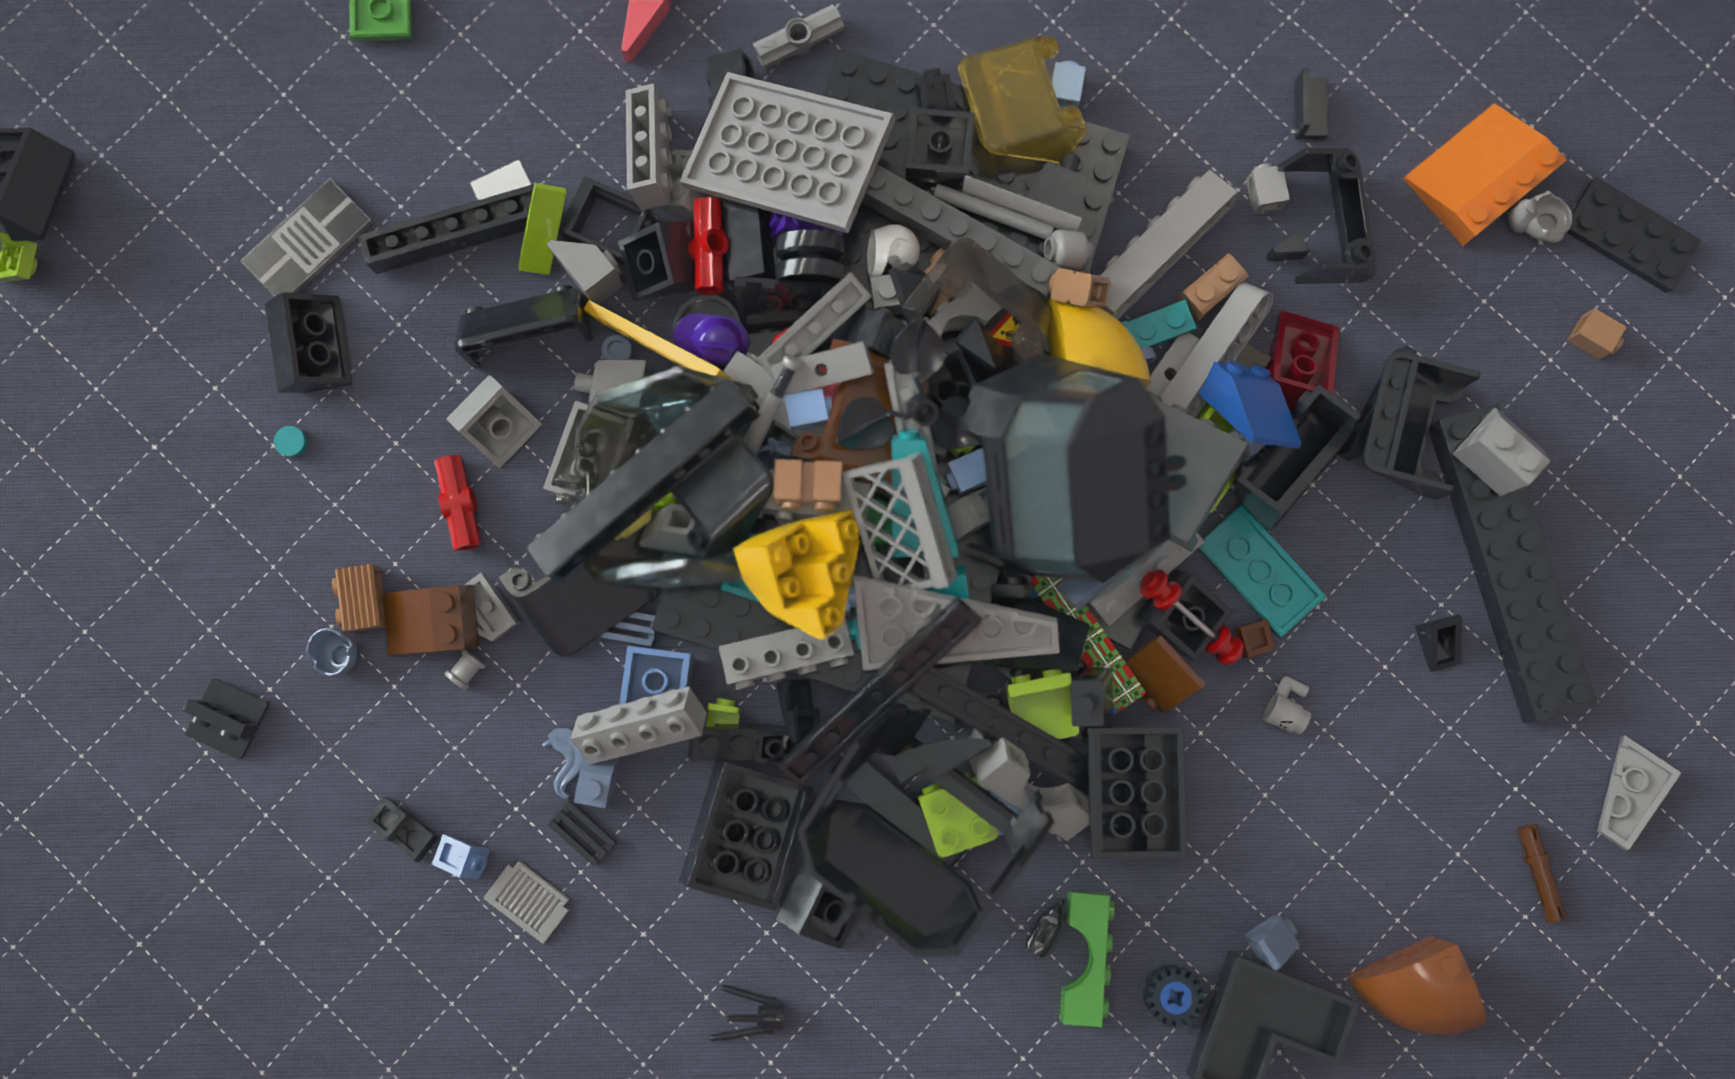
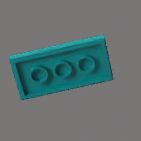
[1197,504,1327,638]

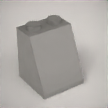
[1453,407,1550,496]

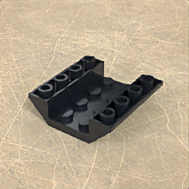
[0,128,76,241]

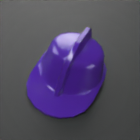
[673,313,749,366]

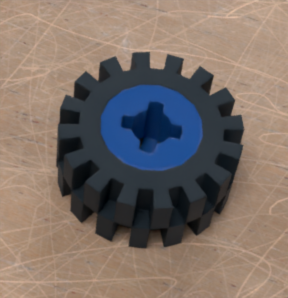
[1143,965,1205,1028]

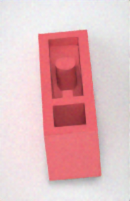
[621,0,671,63]

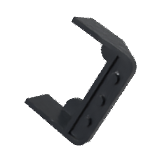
[1277,148,1377,284]

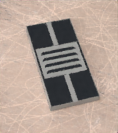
[241,178,373,296]

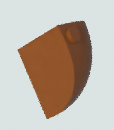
[1346,936,1486,1036]

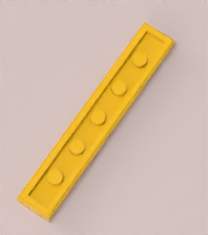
[584,300,735,384]

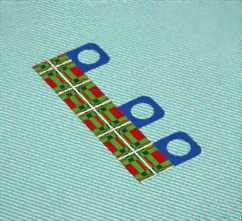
[1026,575,1146,715]

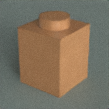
[1567,308,1627,359]

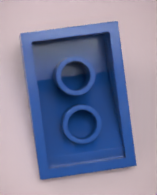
[1199,361,1301,449]

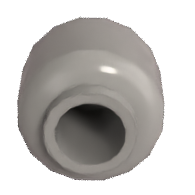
[1044,229,1093,271]

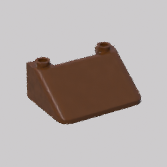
[790,339,931,491]

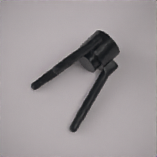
[709,984,784,1041]

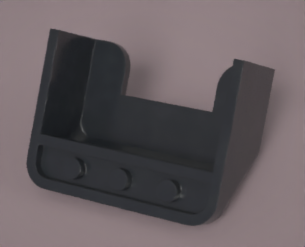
[1232,385,1361,531]

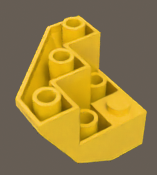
[734,509,860,639]

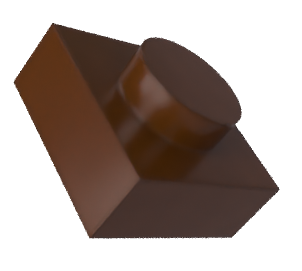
[1234,619,1275,658]

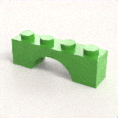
[1060,890,1115,1027]

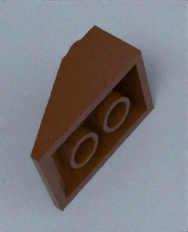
[383,585,479,655]
[1124,636,1206,713]

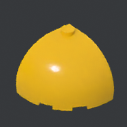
[1045,298,1151,392]

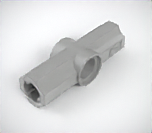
[753,4,845,69]

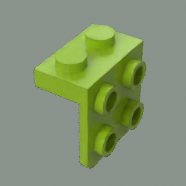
[0,232,37,282]
[1005,669,1079,739]
[917,772,998,857]

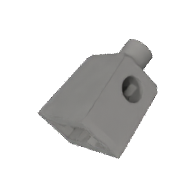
[574,360,650,423]

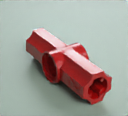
[688,197,729,296]
[434,455,482,551]

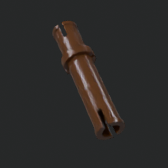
[1517,824,1568,923]

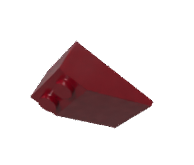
[1265,310,1340,411]

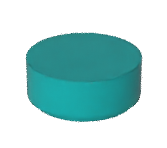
[274,426,308,458]

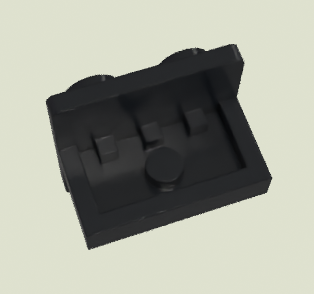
[183,678,269,760]

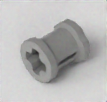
[444,649,486,690]

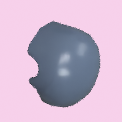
[306,627,358,677]

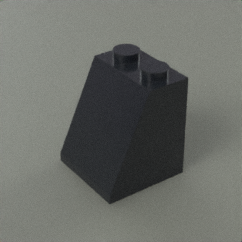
[618,221,726,301]

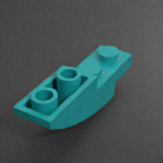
[1121,300,1196,349]

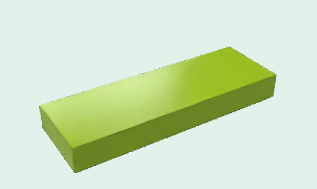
[518,183,566,275]

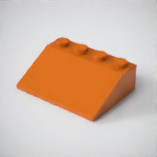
[1403,103,1567,246]

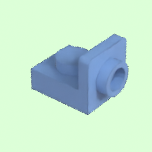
[432,834,490,879]

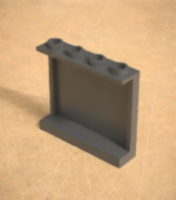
[1148,391,1250,552]

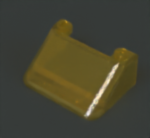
[958,36,1088,164]

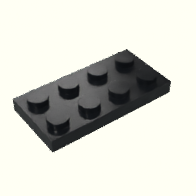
[1566,177,1702,293]

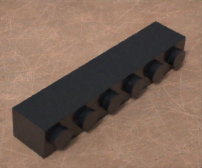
[358,184,534,274]

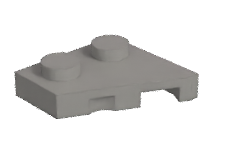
[465,572,520,641]

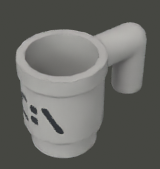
[1263,676,1311,735]

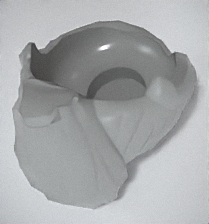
[1507,191,1572,243]

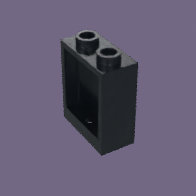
[559,176,656,266]

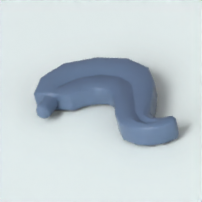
[542,728,585,799]

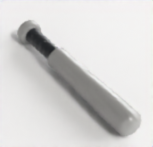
[743,355,803,455]

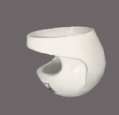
[867,224,920,278]

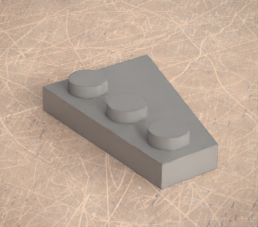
[1597,735,1681,851]

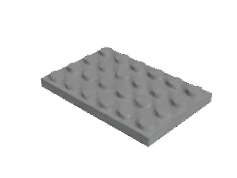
[679,72,896,233]

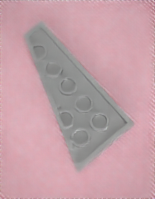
[854,575,1059,670]

